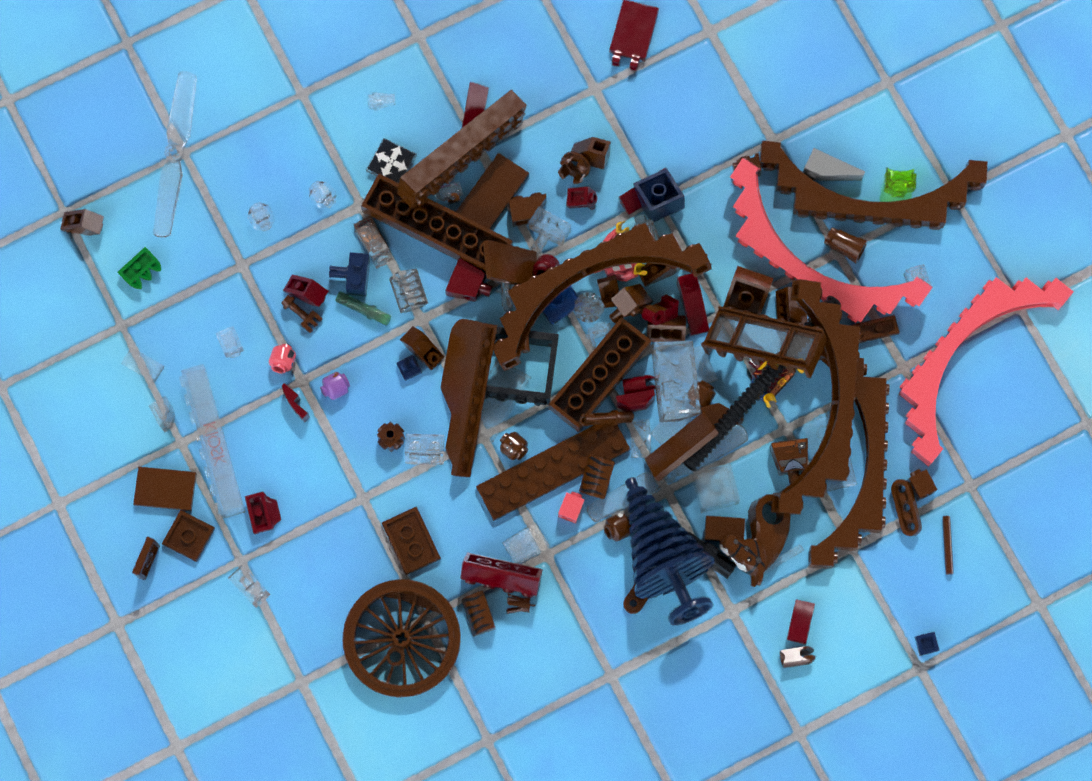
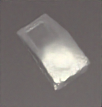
[228,565,271,608]

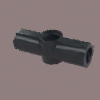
[688,531,736,579]

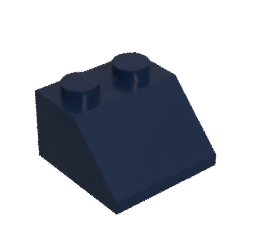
[633,168,685,224]

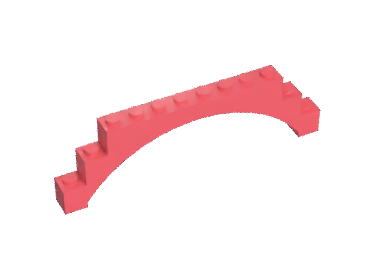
[730,158,933,323]
[899,277,1074,467]

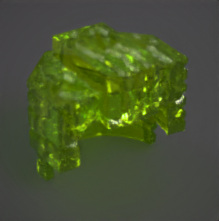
[883,167,917,198]

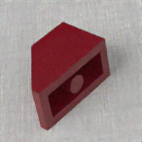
[283,274,328,307]

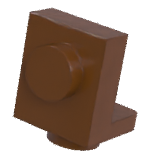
[597,275,619,308]

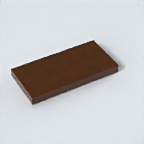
[456,153,529,229]
[483,240,537,285]
[645,411,719,482]

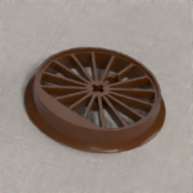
[343,579,461,697]

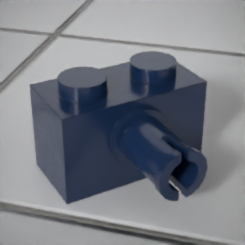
[329,252,370,296]

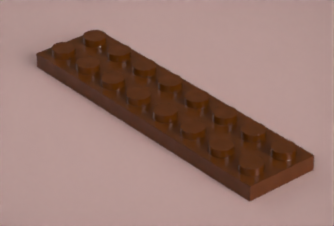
[476,424,630,521]

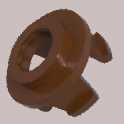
[558,151,591,184]

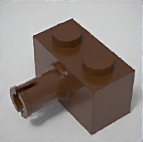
[609,284,654,324]

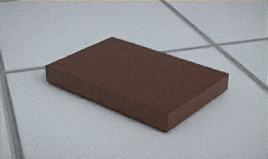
[133,467,197,511]
[382,506,441,576]

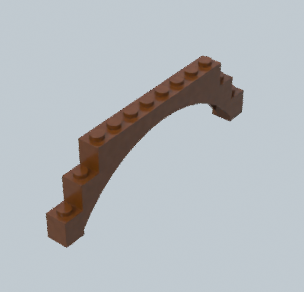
[760,141,988,230]
[493,223,712,371]
[771,279,861,515]
[808,348,890,569]

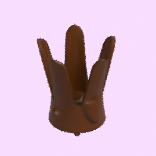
[506,594,536,614]

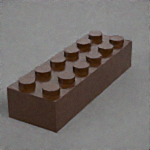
[549,317,651,432]

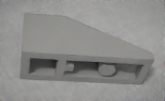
[803,148,865,181]

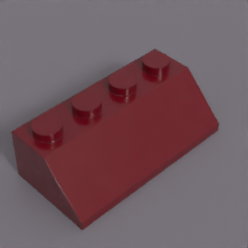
[460,552,543,597]

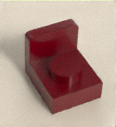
[567,187,597,210]

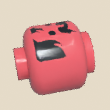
[268,344,296,374]

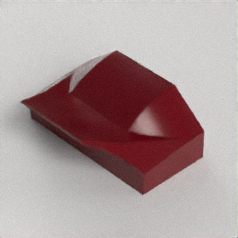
[615,389,655,412]
[245,491,281,535]

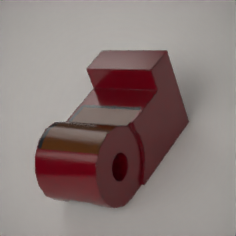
[642,294,679,325]

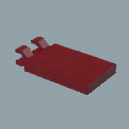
[609,0,659,72]

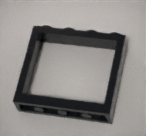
[484,327,559,406]

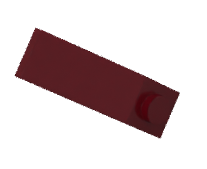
[676,273,709,336]

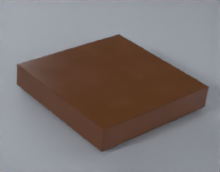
[162,510,215,562]
[132,536,160,580]

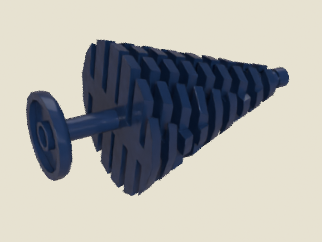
[625,477,714,625]

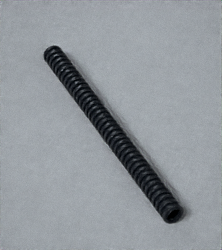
[683,296,841,472]

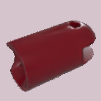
[622,375,657,394]

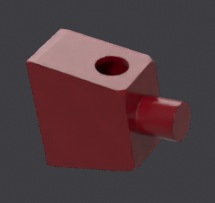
[445,258,493,302]

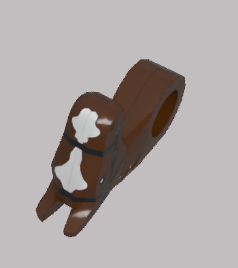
[719,494,791,587]

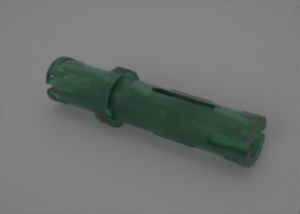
[335,291,391,326]

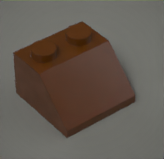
[723,266,774,315]

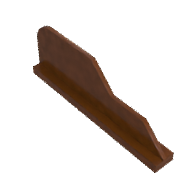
[440,319,498,477]

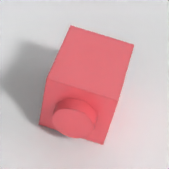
[558,492,585,524]

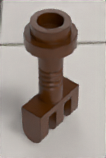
[281,295,323,333]

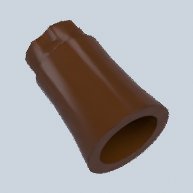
[824,227,868,264]

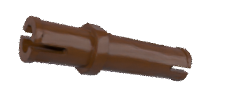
[580,410,634,426]

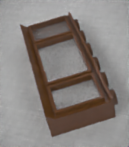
[701,306,827,379]

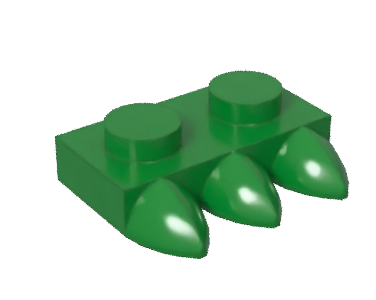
[117,247,161,289]

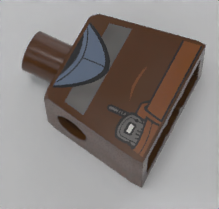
[769,438,808,485]

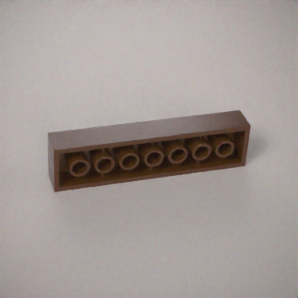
[397,89,527,209]
[361,174,513,274]

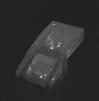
[650,405,692,445]

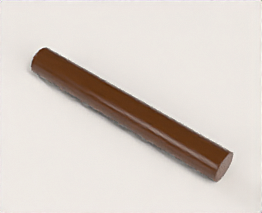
[942,516,954,575]

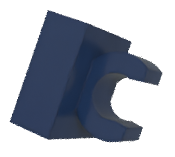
[396,355,422,381]
[914,632,940,656]

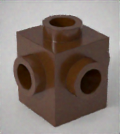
[377,421,405,453]

